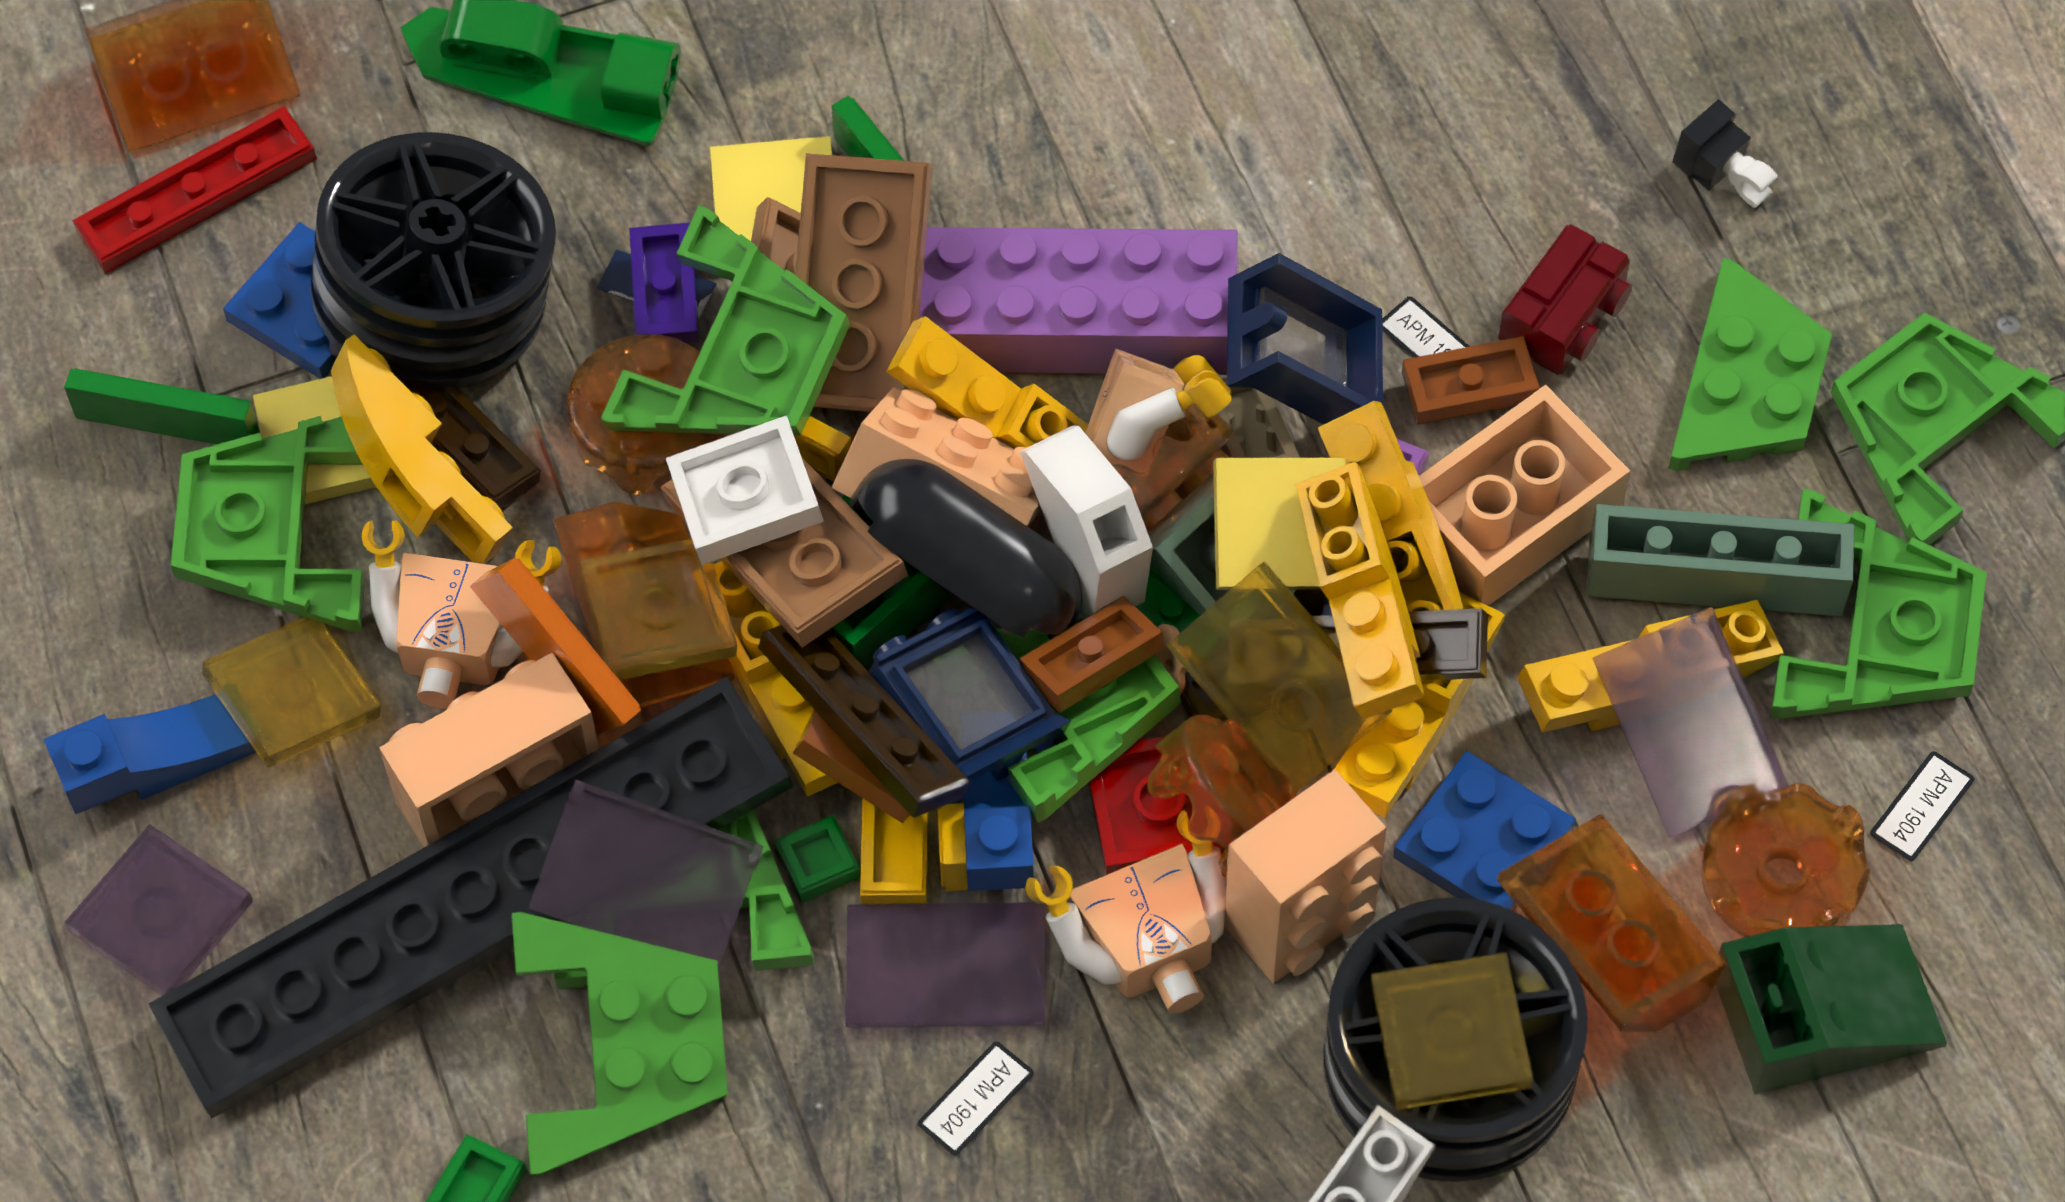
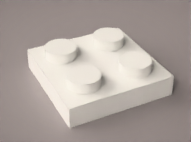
[666,415,824,565]

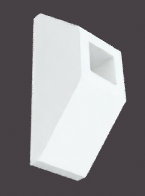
[1020,425,1153,620]

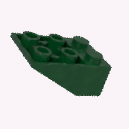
[1712,924,1947,1095]

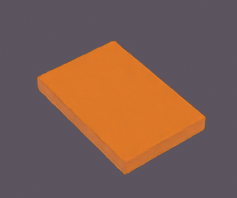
[470,558,641,734]

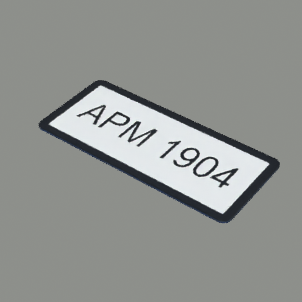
[1383,296,1470,357]
[1870,751,1975,861]
[918,1041,1034,1155]

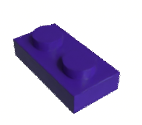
[629,222,700,348]

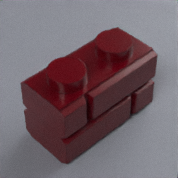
[1498,224,1632,375]

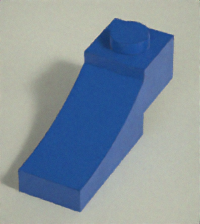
[43,687,262,815]
[960,712,1034,891]

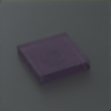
[64,824,254,995]

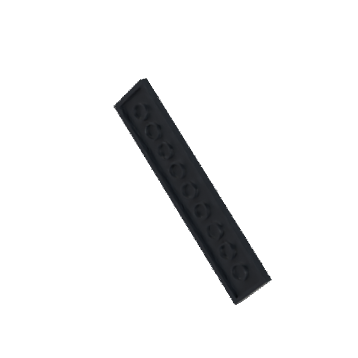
[148,677,793,1118]

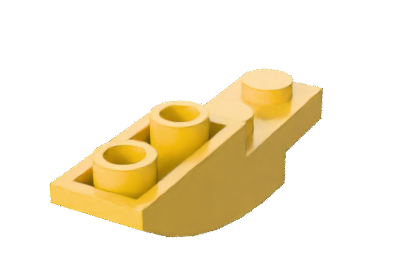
[886,316,1088,449]
[331,334,513,564]
[1317,401,1463,612]
[1296,461,1425,719]
[691,561,838,797]
[1334,592,1505,818]
[1517,600,1784,733]

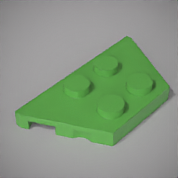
[1668,258,1832,471]

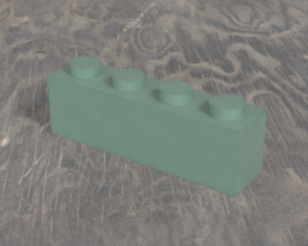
[1586,504,1854,617]

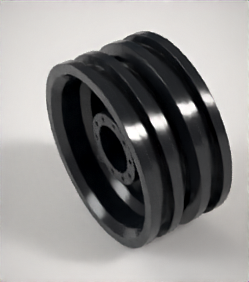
[310,132,556,388]
[1323,898,1588,1182]

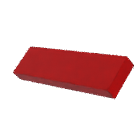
[72,106,317,274]

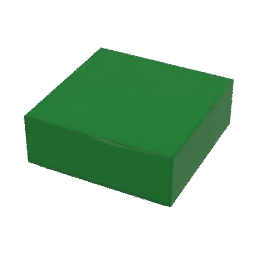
[774,815,861,903]

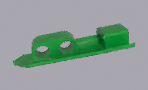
[400,0,681,146]

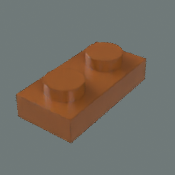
[1402,336,1540,425]
[1019,596,1164,713]

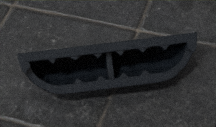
[850,459,1082,640]

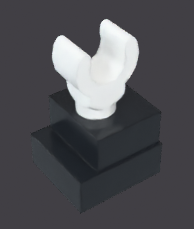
[1672,99,1778,208]

